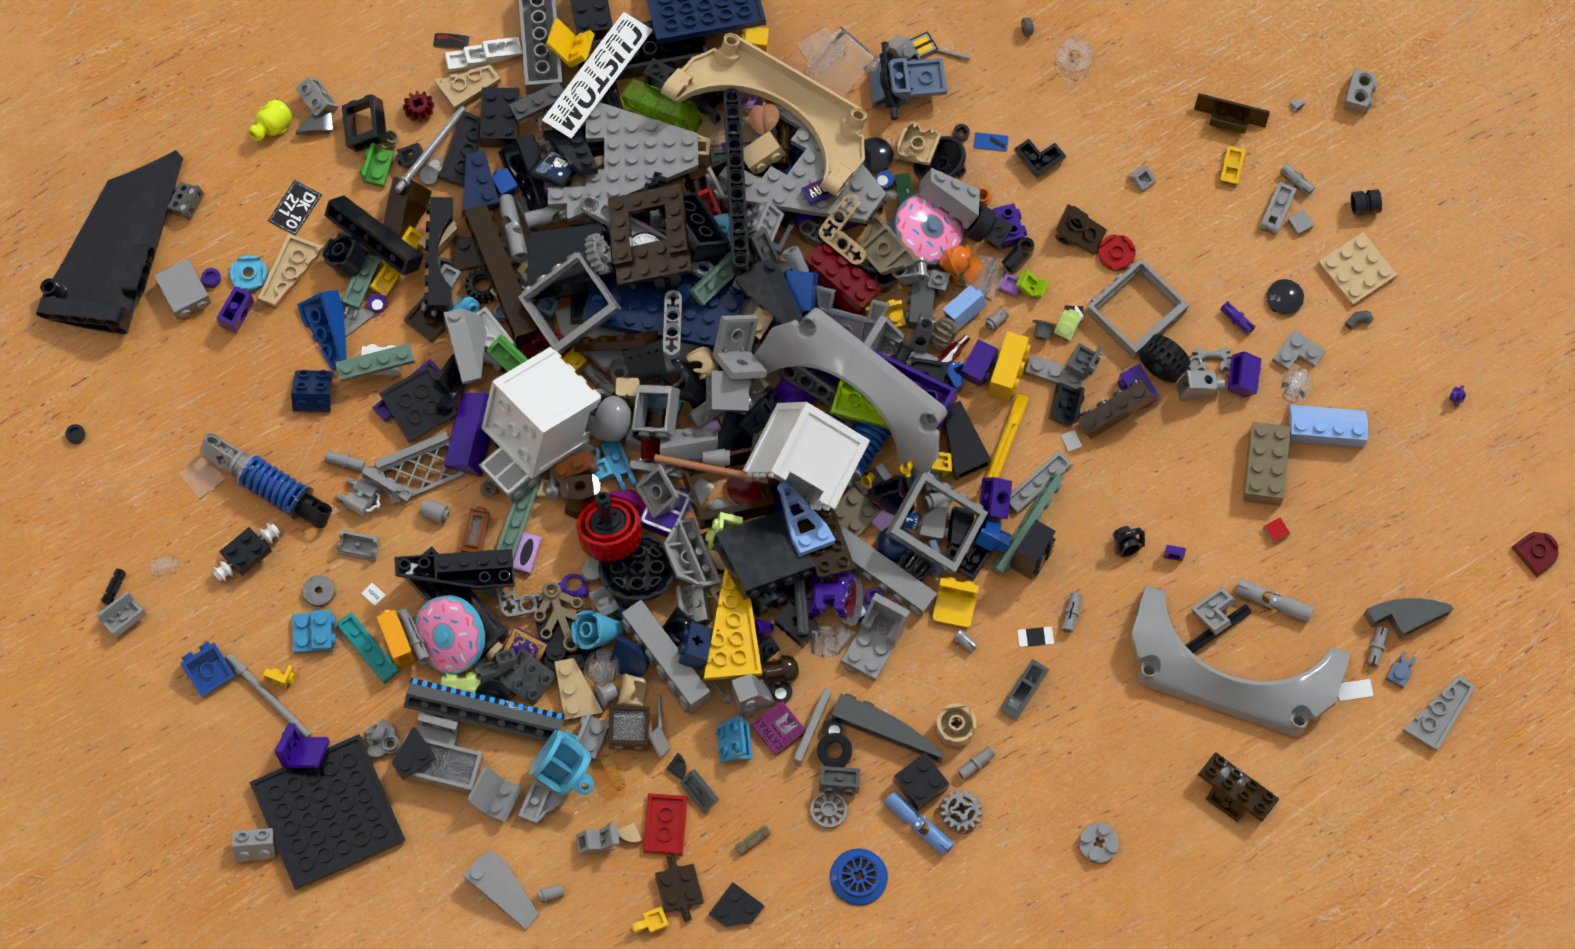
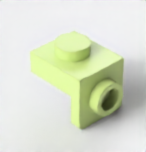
[1054,309,1082,341]

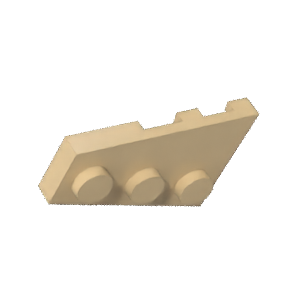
[434,65,501,110]
[555,658,604,720]

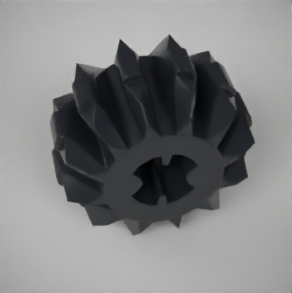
[898,550,931,582]

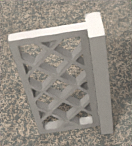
[375,432,464,505]

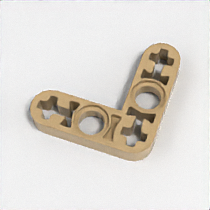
[819,194,867,265]

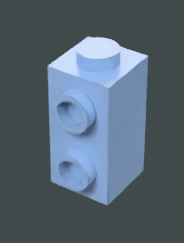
[942,285,987,329]

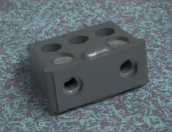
[167,182,204,220]

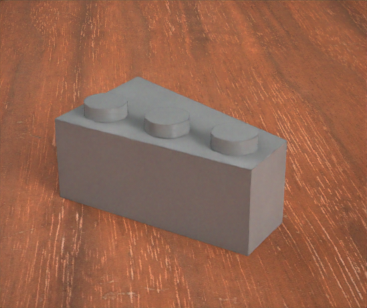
[919,168,980,229]

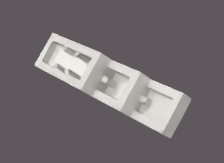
[444,37,522,72]

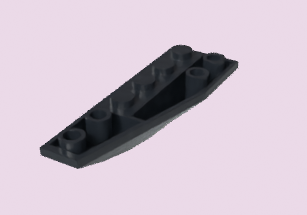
[394,549,515,589]

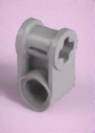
[892,257,929,285]

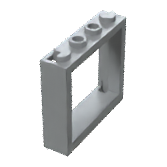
[518,252,621,354]
[1086,258,1189,359]
[885,472,988,574]

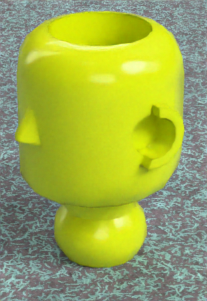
[248,100,292,141]

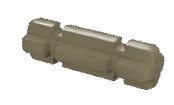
[735,825,770,855]

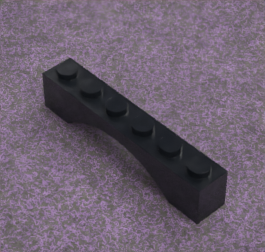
[424,197,454,311]

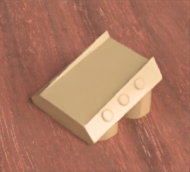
[894,123,942,165]

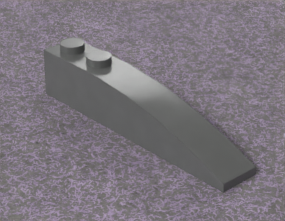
[831,694,943,763]

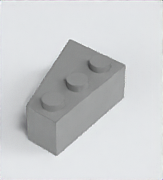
[660,428,718,468]
[731,674,776,717]

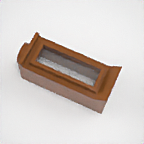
[460,506,490,552]

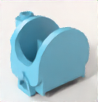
[529,729,594,796]

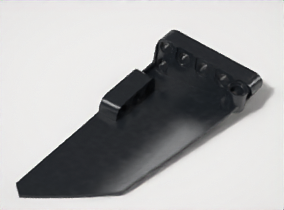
[36,150,183,334]

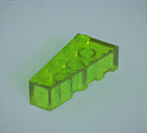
[621,78,702,132]

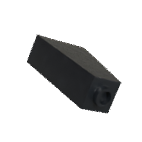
[944,401,991,481]

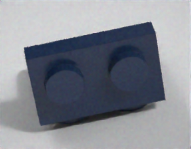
[291,370,333,412]

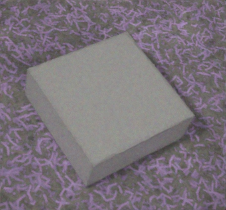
[1288,210,1314,236]

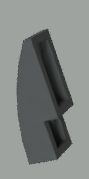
[1001,659,1050,719]

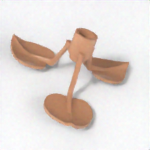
[749,59,806,136]

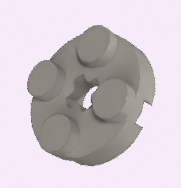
[1079,823,1119,864]

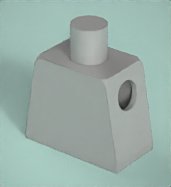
[1177,370,1225,401]

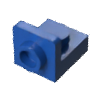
[946,361,963,393]

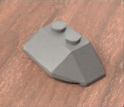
[663,518,721,587]

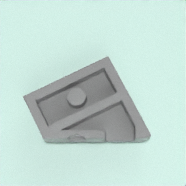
[518,780,569,824]

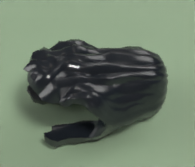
[658,358,706,409]

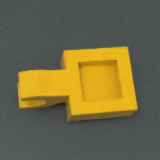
[632,907,669,934]

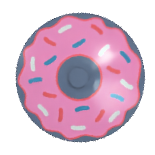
[892,194,964,267]

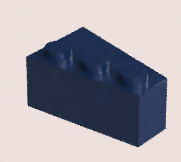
[461,150,499,217]

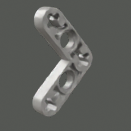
[494,587,553,618]

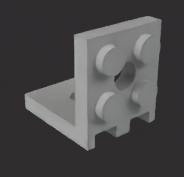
[712,315,767,379]

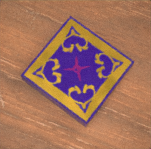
[502,626,549,662]

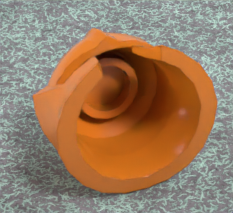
[939,244,981,286]

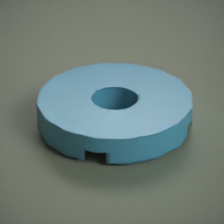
[230,255,268,292]

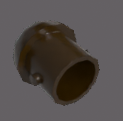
[763,655,799,686]

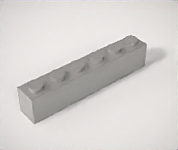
[841,527,937,617]

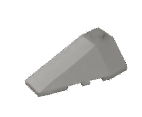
[443,308,487,384]
[463,849,539,930]

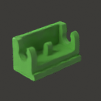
[486,334,528,372]

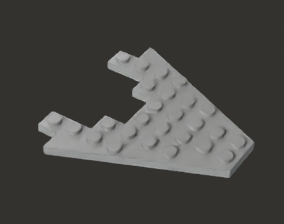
[548,102,699,222]
[719,103,886,224]

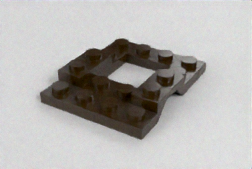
[608,183,693,287]

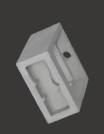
[632,385,680,438]

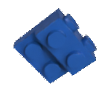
[180,641,235,697]

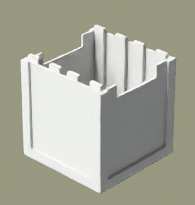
[482,347,601,479]
[743,402,870,511]

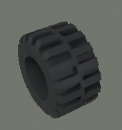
[1139,334,1191,383]

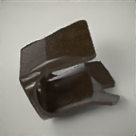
[560,474,601,519]

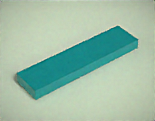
[336,612,400,684]

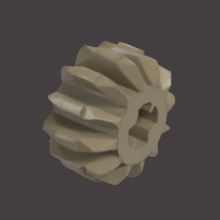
[930,317,959,350]

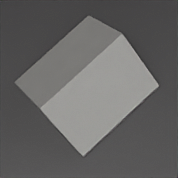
[635,465,680,518]

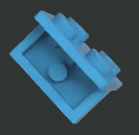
[716,716,753,763]

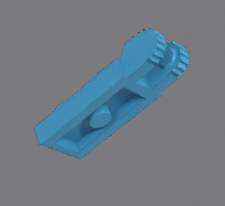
[600,441,637,491]

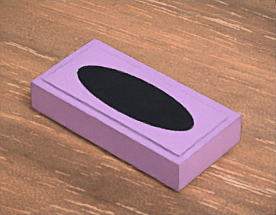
[513,532,542,575]

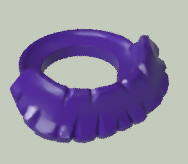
[558,574,589,597]

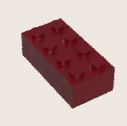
[804,241,883,315]

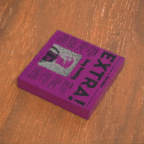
[751,701,806,756]

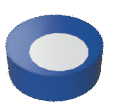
[876,171,894,190]

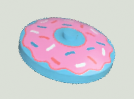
[415,595,485,674]

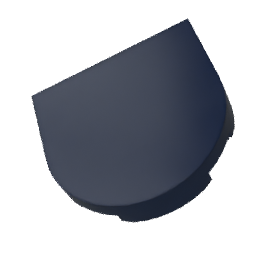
[606,635,649,677]

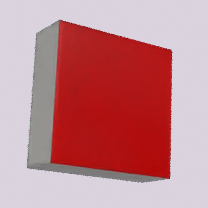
[1263,517,1290,544]

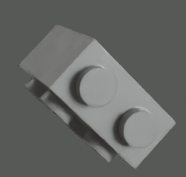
[706,371,751,413]

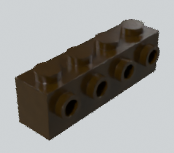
[1077,379,1156,439]

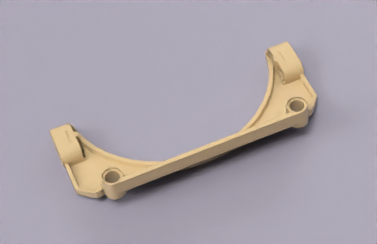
[661,33,867,197]

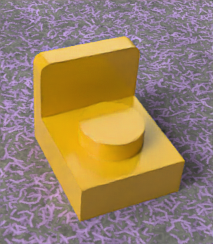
[930,452,953,477]
[263,665,296,689]

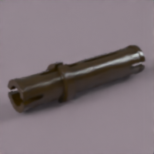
[777,119,791,170]

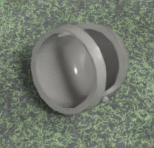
[585,389,633,442]

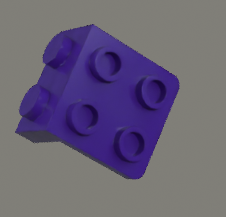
[275,723,330,768]

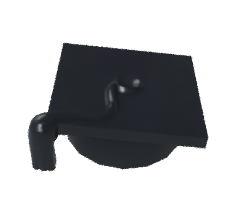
[662,606,705,647]

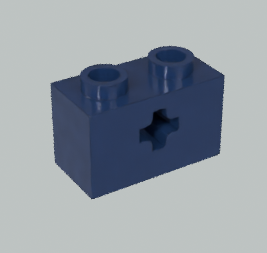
[677,621,713,670]

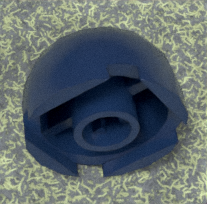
[875,526,913,565]

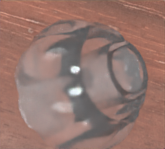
[1279,368,1314,403]
[584,649,620,686]

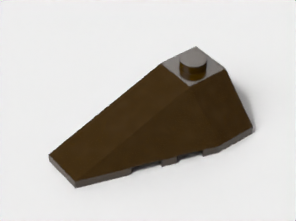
[383,177,432,238]

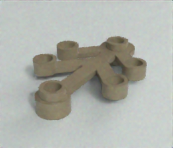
[534,582,583,652]

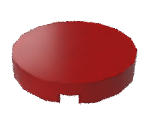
[1098,234,1136,271]

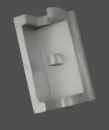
[337,530,380,562]

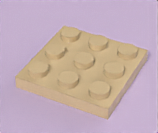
[1318,232,1397,306]

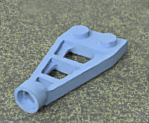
[777,480,835,556]

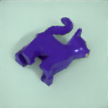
[809,572,855,617]

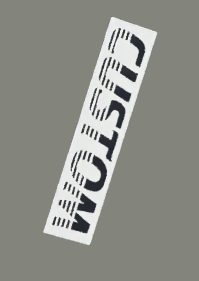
[542,12,653,138]

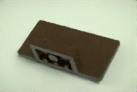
[794,508,855,579]
[1198,753,1279,822]

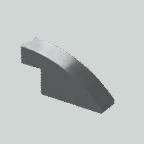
[1364,598,1454,639]

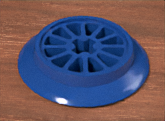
[830,849,888,906]

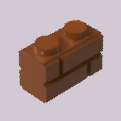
[552,450,599,484]

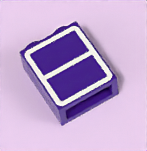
[640,487,691,538]

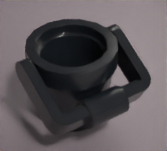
[1112,526,1145,557]

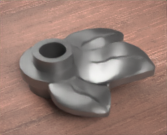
[363,719,400,758]

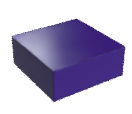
[1164,545,1186,561]

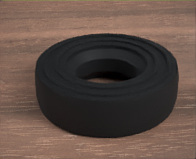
[817,733,852,767]

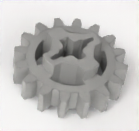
[585,233,613,275]
[940,789,983,832]

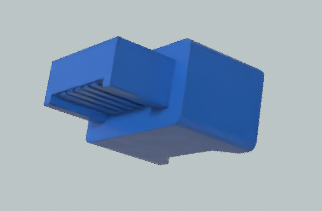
[974,517,1011,553]

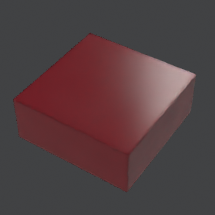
[641,440,660,459]

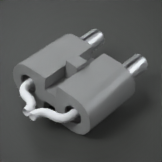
[336,477,381,517]

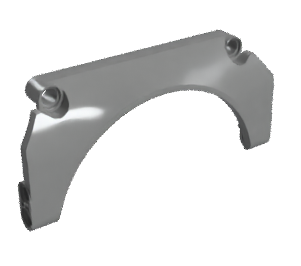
[754,308,947,480]
[1130,585,1351,737]

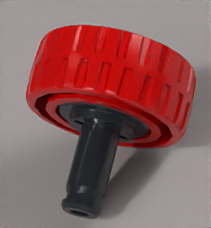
[576,492,643,561]

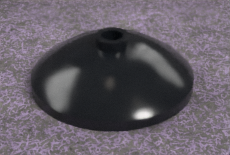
[914,136,966,181]

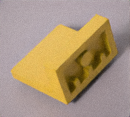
[546,18,595,68]

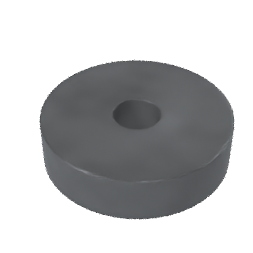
[303,575,335,607]

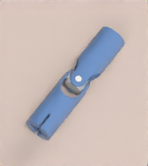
[884,791,955,856]

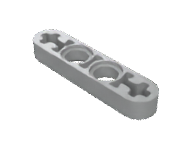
[663,290,682,360]

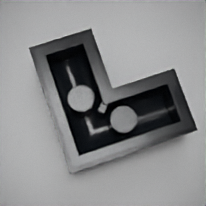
[1014,139,1066,178]
[944,544,994,581]

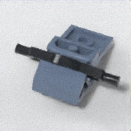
[868,42,947,120]

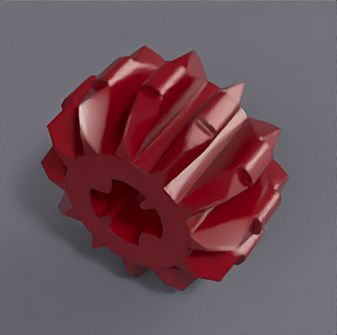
[403,90,435,123]

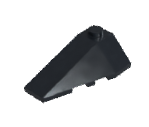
[498,135,546,211]

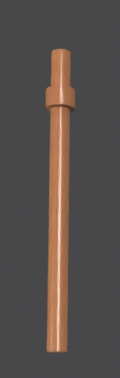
[654,454,769,484]

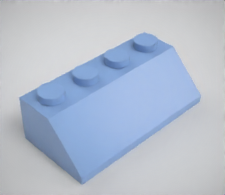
[1288,405,1368,448]

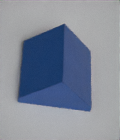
[784,270,819,311]

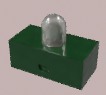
[885,173,913,207]

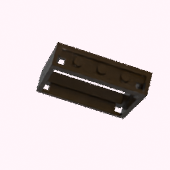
[680,447,775,530]

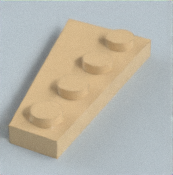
[258,233,323,307]

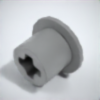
[593,683,618,708]

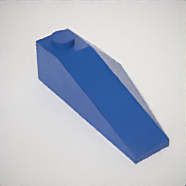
[297,290,347,370]

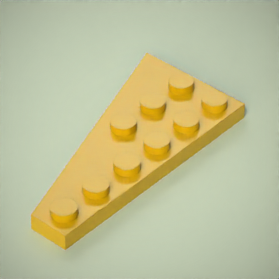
[703,567,762,681]

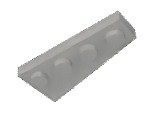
[1402,676,1475,751]

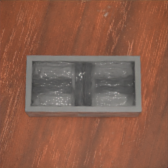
[395,733,484,795]

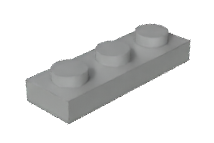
[1025,354,1083,389]

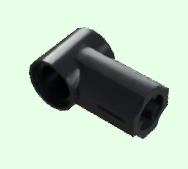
[1001,237,1034,274]

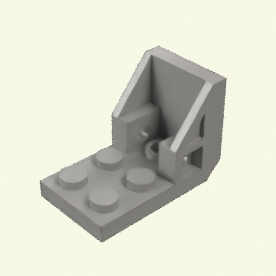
[864,315,938,368]
[841,593,910,681]

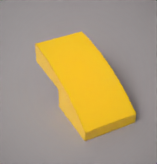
[1220,146,1246,185]

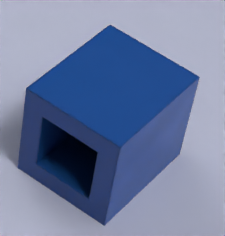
[492,168,519,196]

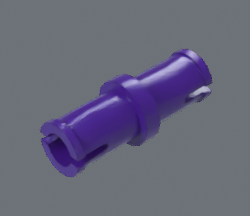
[1220,301,1256,335]

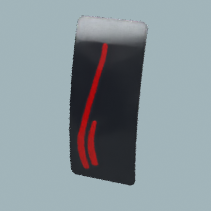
[433,33,469,49]

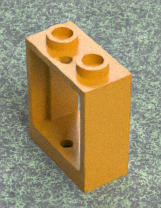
[376,609,416,668]

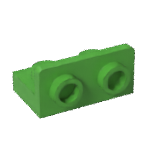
[359,142,395,188]

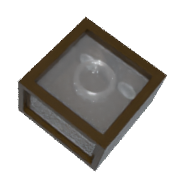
[608,705,650,751]

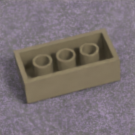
[1242,422,1291,506]

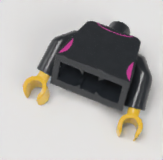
[861,461,915,514]

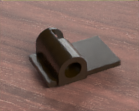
[1055,204,1107,255]

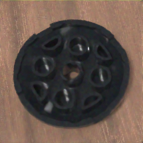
[598,535,675,602]

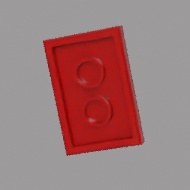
[643,793,688,856]

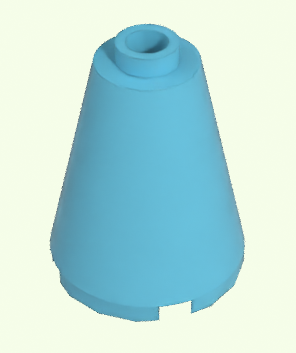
[571,610,624,649]

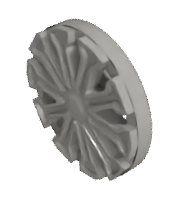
[810,792,847,828]

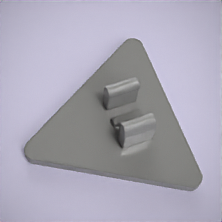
[342,304,374,338]

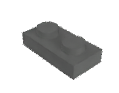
[680,769,719,813]

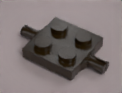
[655,855,704,922]

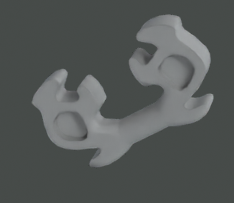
[1188,348,1232,377]

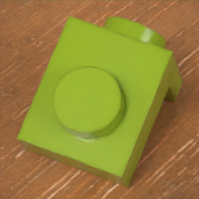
[1016,270,1049,298]

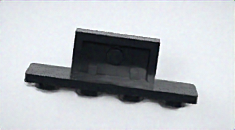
[434,354,484,410]

